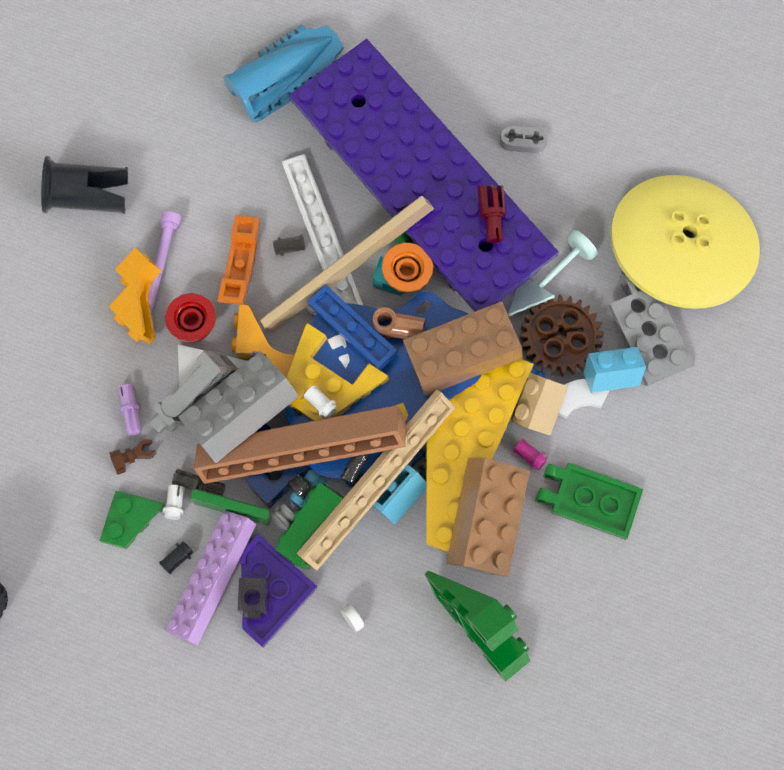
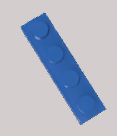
[307,284,398,371]

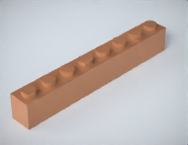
[194,405,406,484]

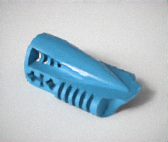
[223,25,344,122]

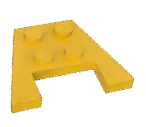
[287,323,389,421]

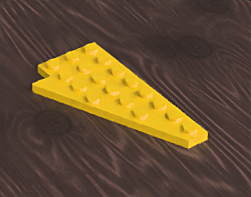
[426,359,534,554]

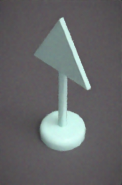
[507,230,598,316]

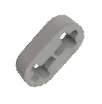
[500,126,547,153]

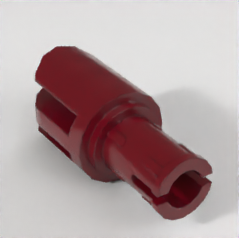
[477,185,506,243]

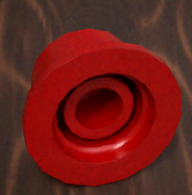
[165,293,216,342]

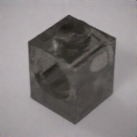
[237,578,269,619]

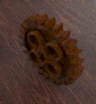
[520,295,604,377]

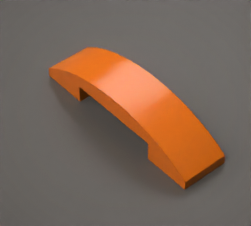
[217,215,260,305]

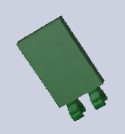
[535,463,643,540]

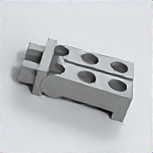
[149,351,238,433]

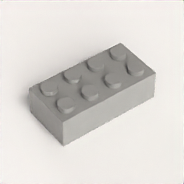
[178,351,299,463]

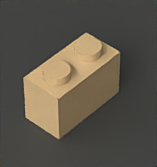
[512,373,568,435]

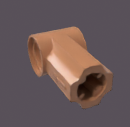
[373,307,426,339]

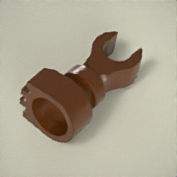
[109,439,156,475]

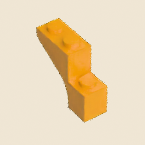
[108,247,162,345]
[232,304,295,378]

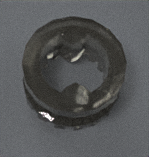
[287,474,311,500]

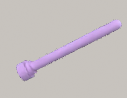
[148,211,182,314]

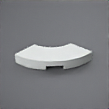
[558,379,610,419]

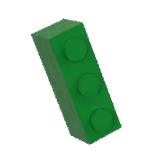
[275,482,344,570]

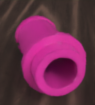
[513,439,548,470]

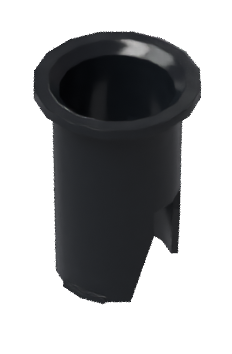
[41,156,128,214]

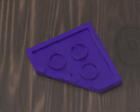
[240,534,318,648]

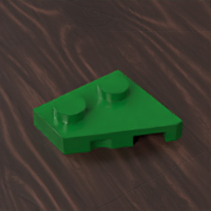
[99,491,165,549]

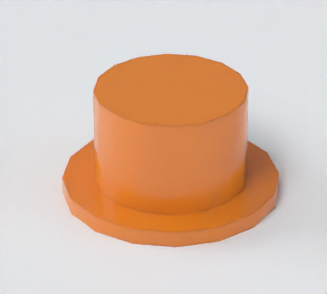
[382,243,433,293]

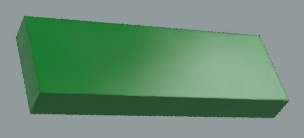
[191,489,272,525]

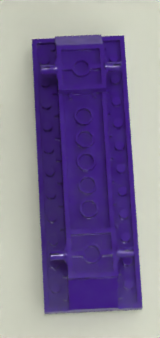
[289,39,559,312]

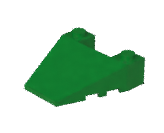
[424,571,530,682]

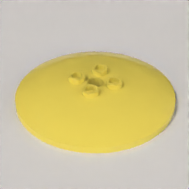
[610,175,760,309]

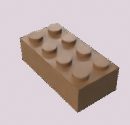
[403,301,523,396]
[446,458,530,577]

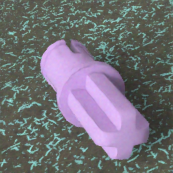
[118,384,141,436]

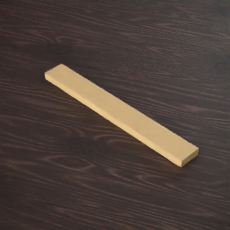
[260,196,434,331]
[297,389,456,571]

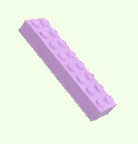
[165,510,256,646]

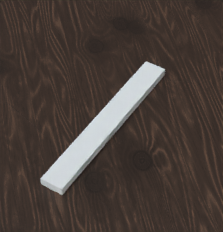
[281,154,363,305]

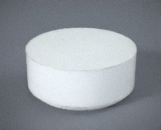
[341,605,364,633]

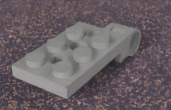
[608,272,694,386]

